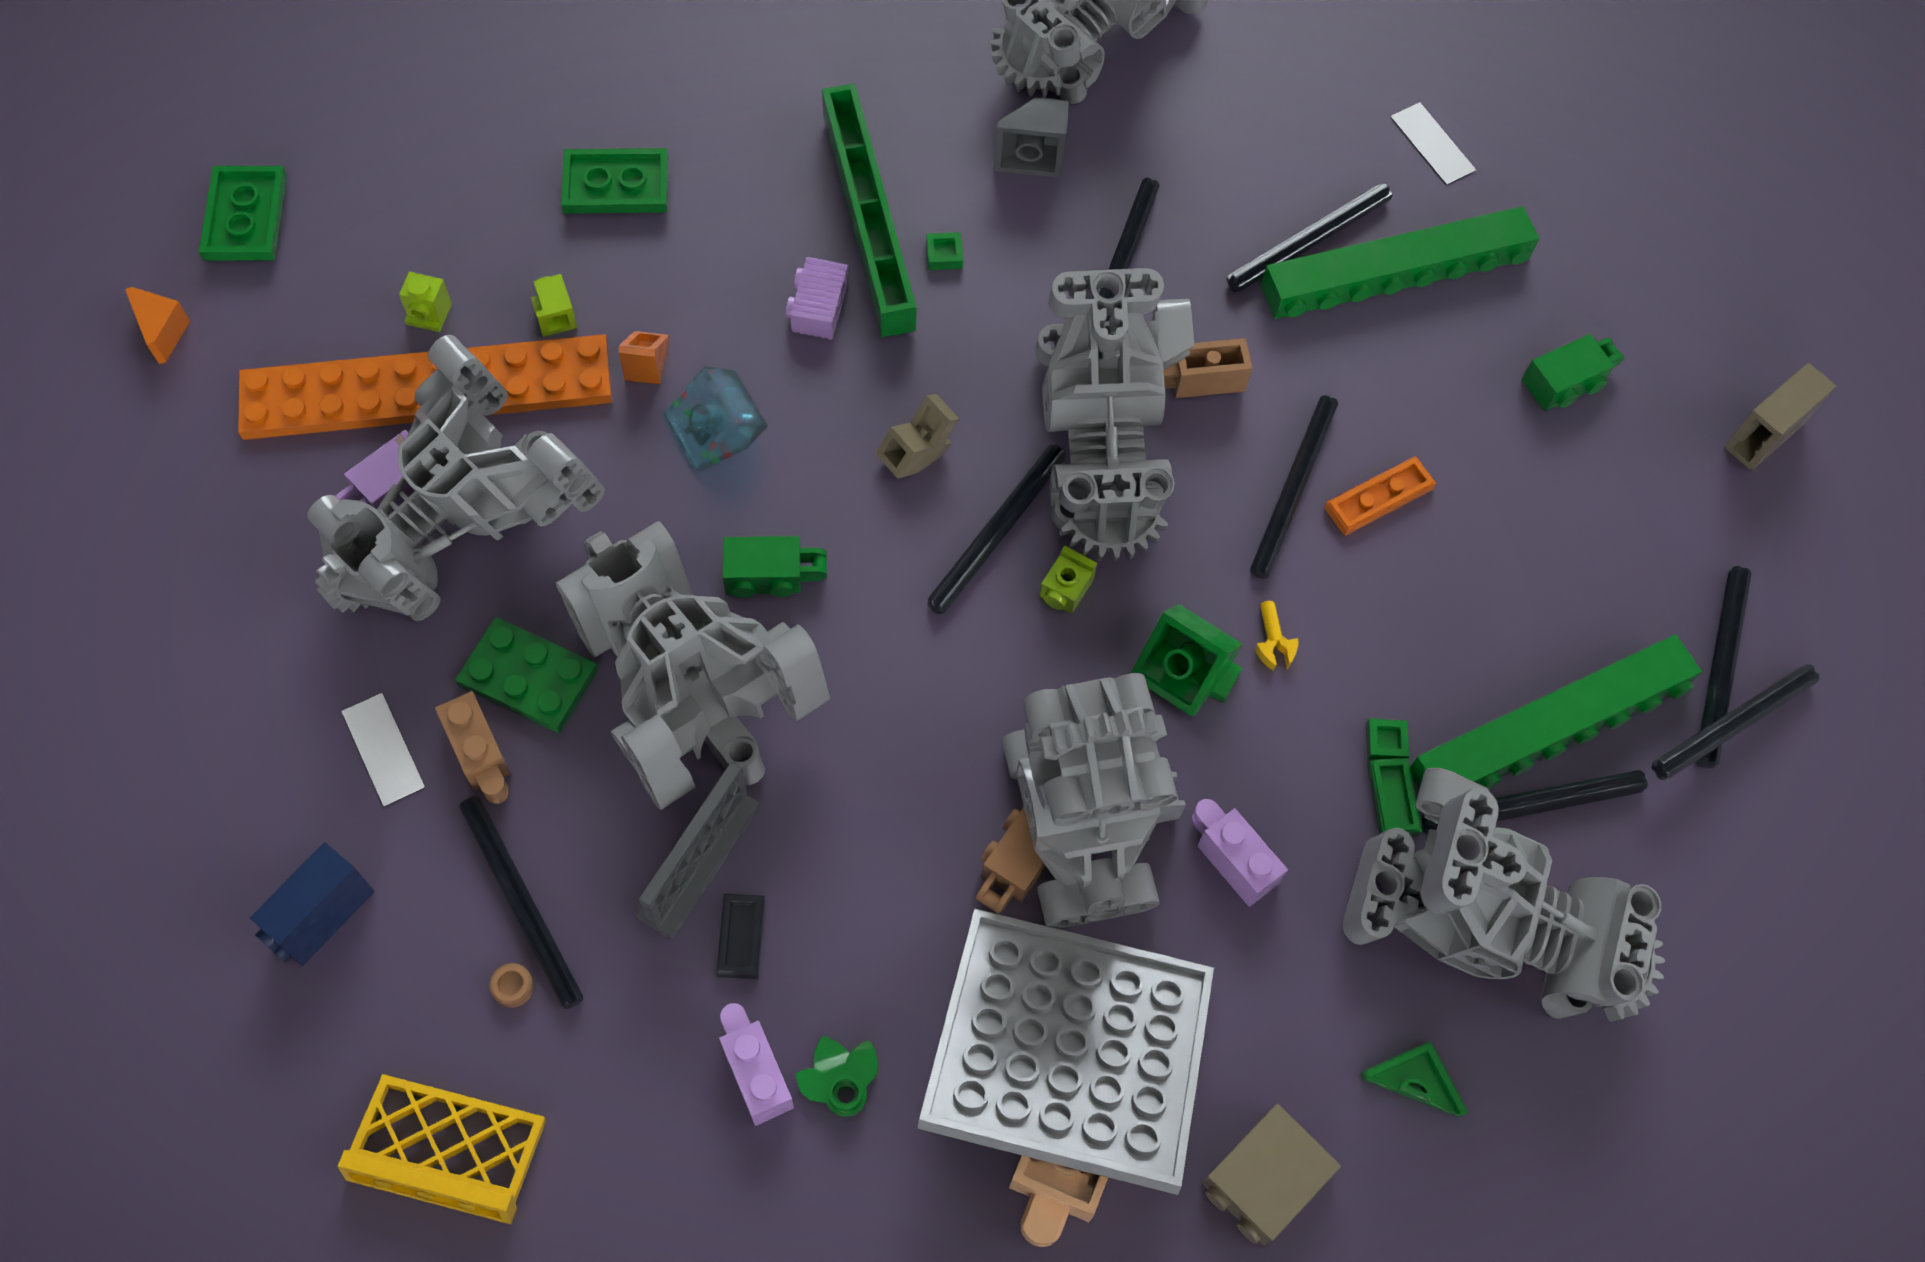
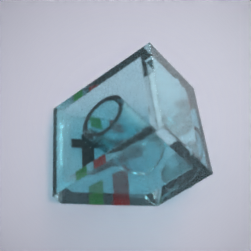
[663,366,768,471]

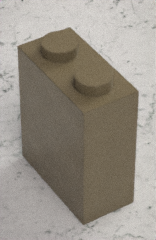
[1724,362,1837,471]
[1202,1103,1341,1247]

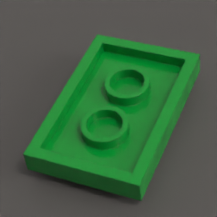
[561,148,669,214]
[199,166,287,261]
[455,617,599,734]

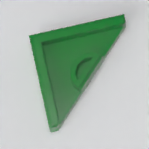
[1360,1041,1468,1117]

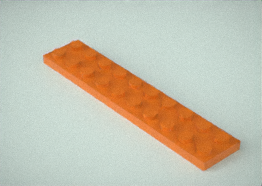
[238,334,612,440]

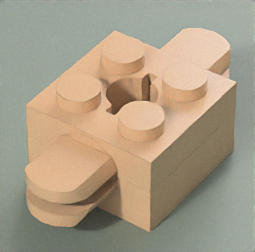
[1009,1156,1108,1247]

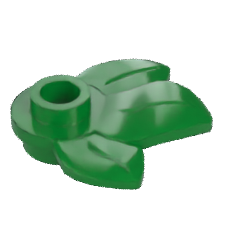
[795,1036,878,1117]

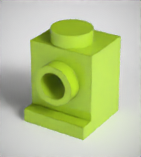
[399,271,452,332]
[531,274,578,337]
[1039,545,1098,614]

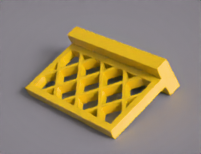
[338,1074,546,1225]

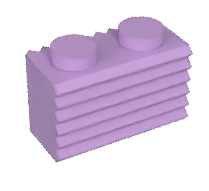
[786,257,849,340]

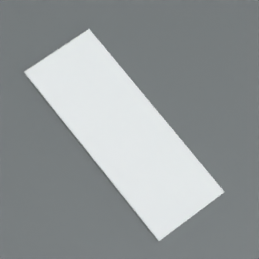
[1391,102,1476,184]
[342,693,425,806]

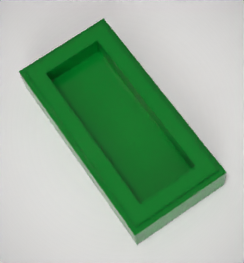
[1367,758,1422,837]

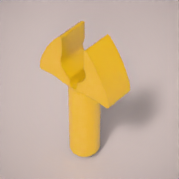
[1255,600,1299,671]

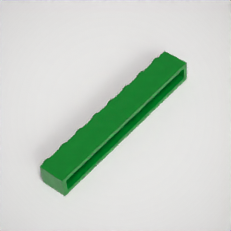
[822,83,917,338]
[1260,206,1540,319]
[1410,634,1702,789]

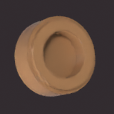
[490,963,534,1008]

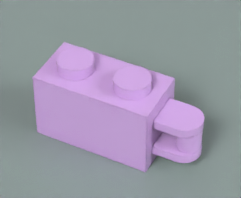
[336,430,415,515]
[1192,799,1288,907]
[719,1003,794,1126]

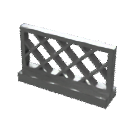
[636,761,760,940]

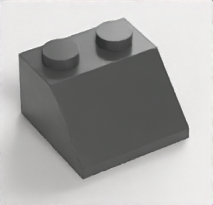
[993,98,1069,178]

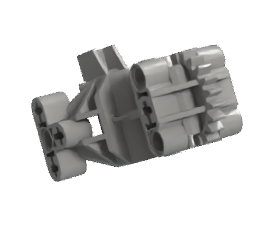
[990,0,1207,105]
[1035,268,1195,562]
[307,335,605,621]
[555,521,830,810]
[1001,673,1186,929]
[1343,768,1665,1022]

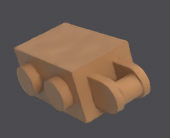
[1163,338,1253,399]
[435,691,511,804]
[975,807,1046,915]

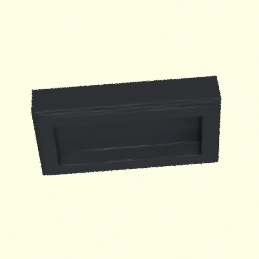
[716,894,765,979]

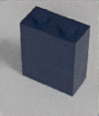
[250,842,375,966]

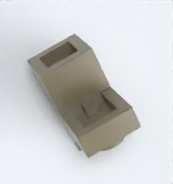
[875,394,959,479]

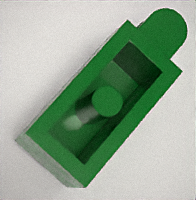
[1521,334,1625,412]
[723,536,827,598]

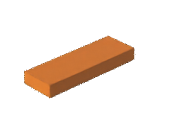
[1324,456,1437,536]

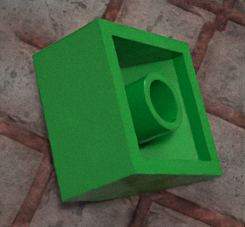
[1130,604,1243,717]

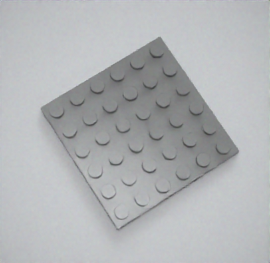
[917,908,1214,1195]

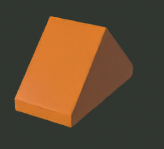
[125,287,191,365]
[618,331,670,385]

